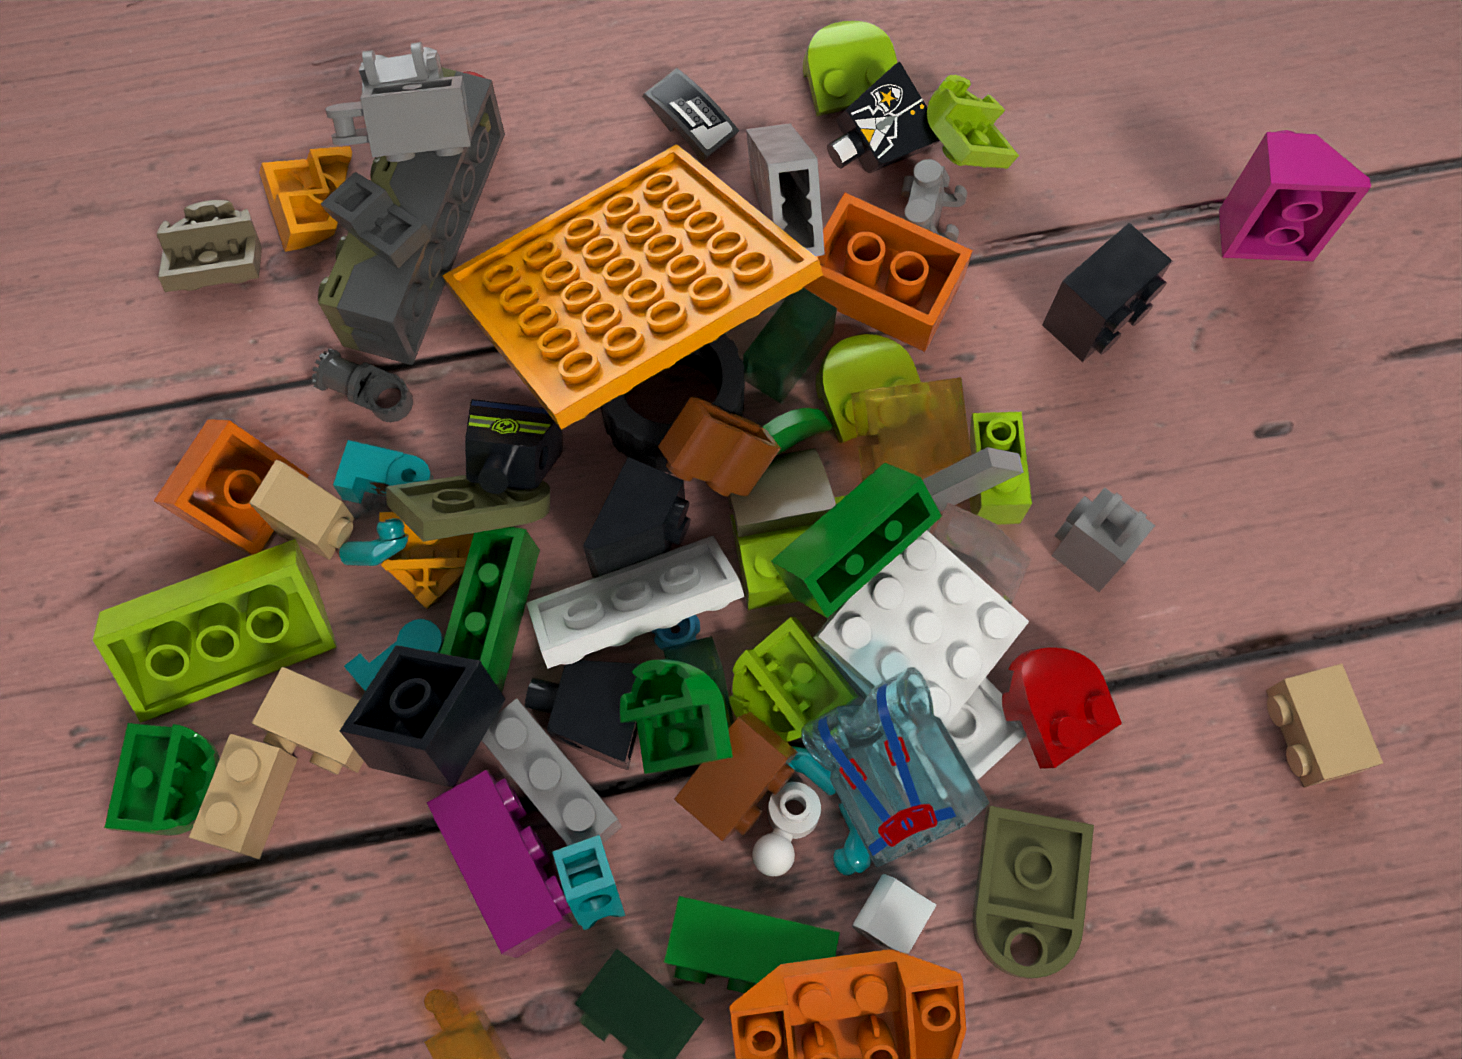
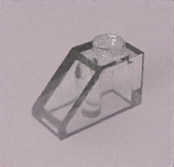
[933,503,1031,604]

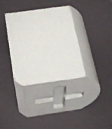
[852,874,936,954]

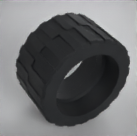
[600,333,745,474]

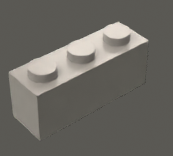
[482,698,622,846]

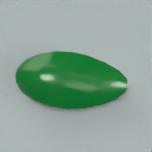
[763,408,832,456]

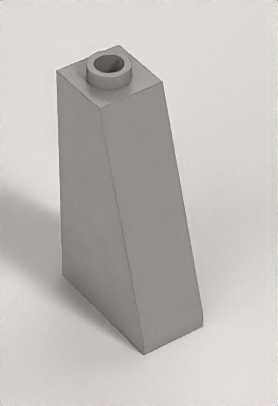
[746,123,825,256]

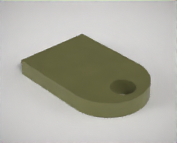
[386,475,550,542]
[972,806,1094,979]

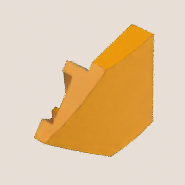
[379,512,474,609]

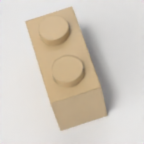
[1266,664,1383,788]
[252,667,364,775]
[189,734,297,859]

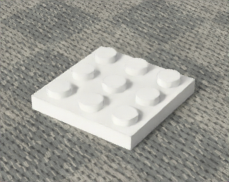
[813,530,1029,740]

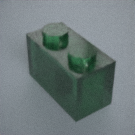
[743,287,837,404]
[575,949,705,1059]

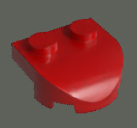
[1002,647,1122,769]

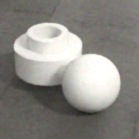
[752,782,821,877]

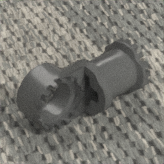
[312,348,413,423]

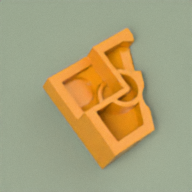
[259,146,352,252]

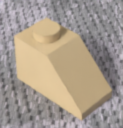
[249,460,355,560]

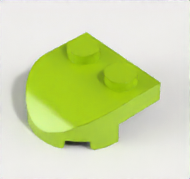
[803,21,897,116]
[927,75,1019,169]
[816,334,930,443]
[730,617,859,742]

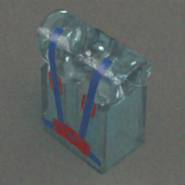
[801,667,990,868]

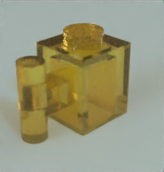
[424,989,511,1059]

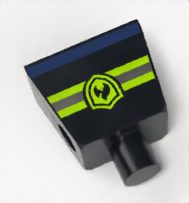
[465,399,563,494]

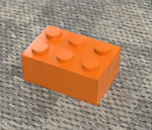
[799,192,973,352]

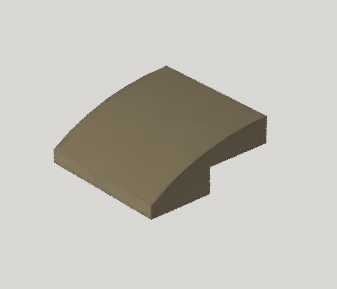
[728,448,836,537]

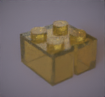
[851,377,971,481]

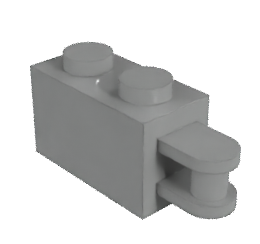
[325,76,472,162]
[1052,487,1155,592]

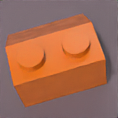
[154,419,309,555]

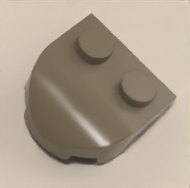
[157,200,262,292]

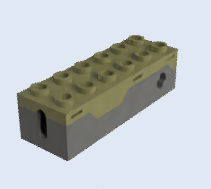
[318,67,505,366]

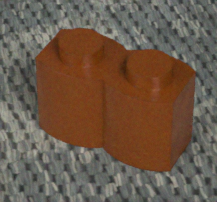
[658,397,781,497]

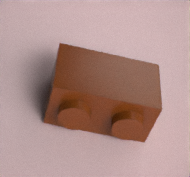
[674,712,798,841]

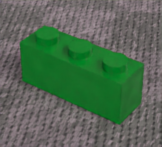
[771,463,942,618]
[440,527,540,692]
[664,896,840,994]

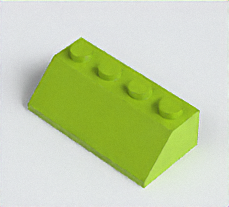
[93,539,337,723]

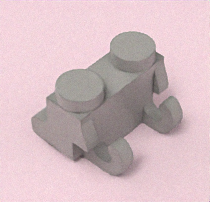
[359,42,444,92]
[901,159,968,242]

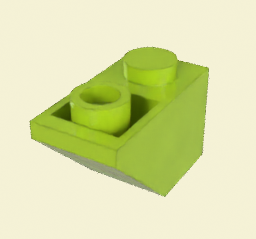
[969,411,1032,525]

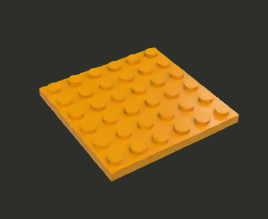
[442,144,823,430]

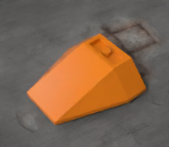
[729,949,967,1059]

